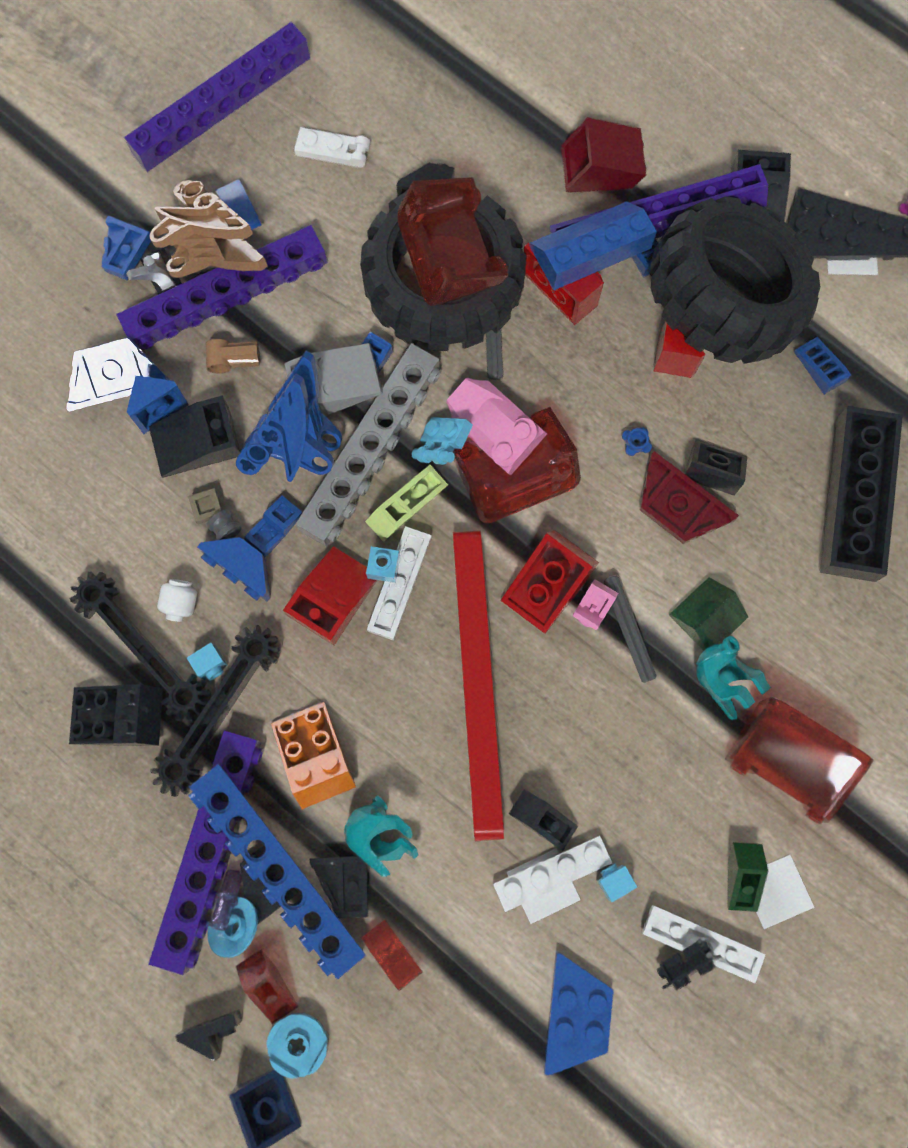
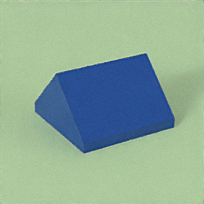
[127,375,189,434]

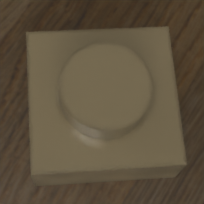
[188,488,222,524]

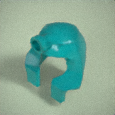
[696,636,771,720]
[344,795,419,877]

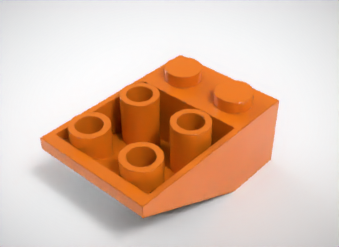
[271,702,356,809]

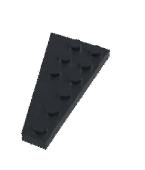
[787,188,908,260]

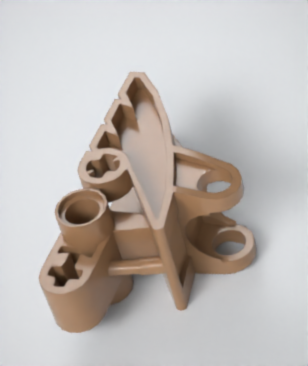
[150,180,268,278]

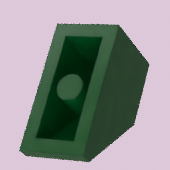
[727,842,769,912]

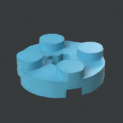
[267,1013,328,1079]

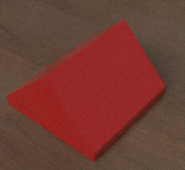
[653,321,706,378]

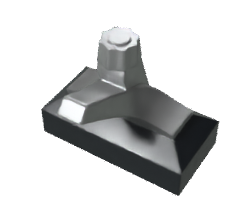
[126,248,182,295]

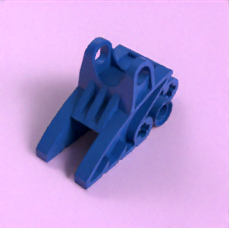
[236,350,342,482]

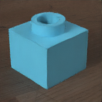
[366,546,400,583]
[187,643,228,680]
[597,863,637,902]

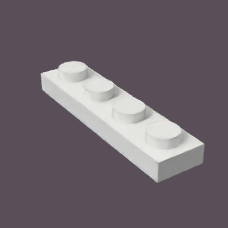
[367,526,432,641]
[493,836,612,912]
[642,905,765,983]

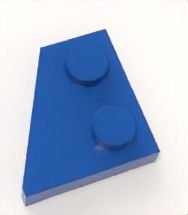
[102,216,151,281]

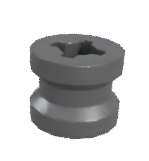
[206,509,242,540]

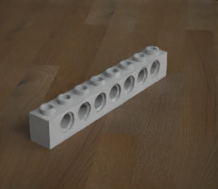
[296,343,441,547]

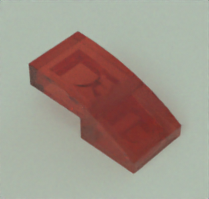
[361,919,423,991]

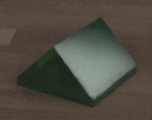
[669,577,748,651]

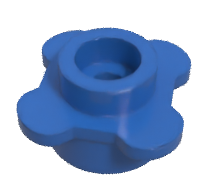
[622,427,652,456]

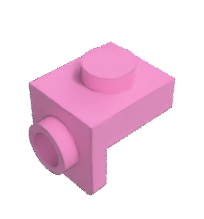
[573,579,619,630]

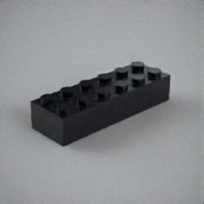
[820,406,903,582]

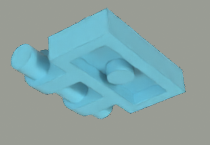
[412,417,473,465]

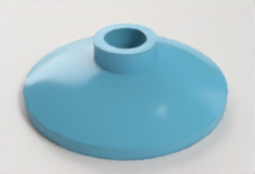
[208,897,258,958]

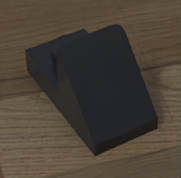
[175,1010,242,1061]

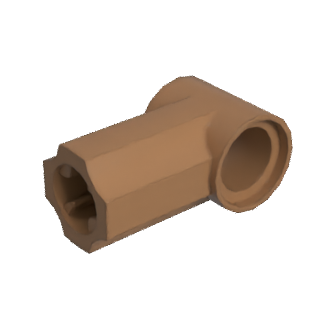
[206,339,260,373]

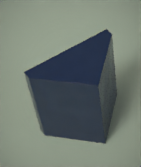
[229,1069,302,1148]

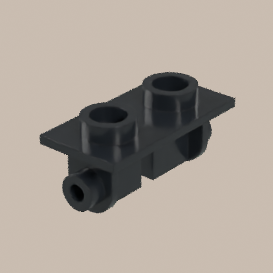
[657,939,722,991]

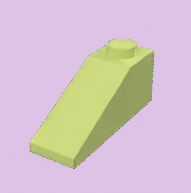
[365,465,448,542]

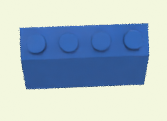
[529,202,657,291]

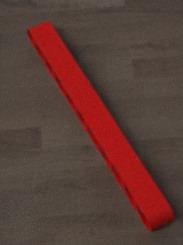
[453,531,504,841]

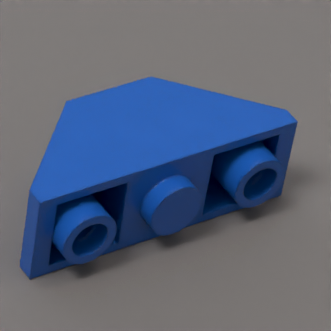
[197,537,270,602]

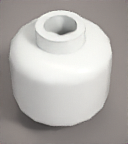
[157,579,197,622]

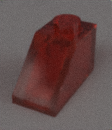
[236,949,298,1024]

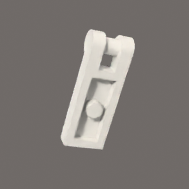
[294,127,370,167]

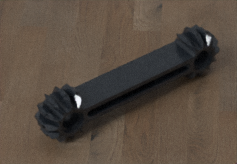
[69,572,211,722]
[150,625,281,797]

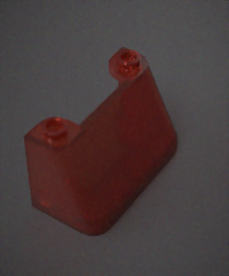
[398,177,508,306]
[453,407,581,523]
[725,697,874,824]

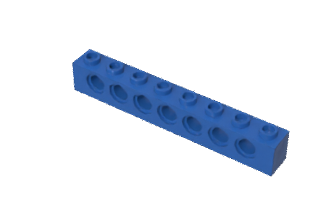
[188,764,366,980]

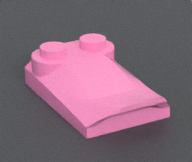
[447,378,547,475]

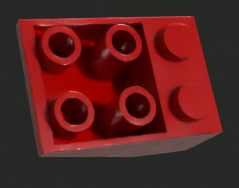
[283,546,377,646]

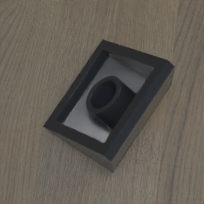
[684,439,747,496]

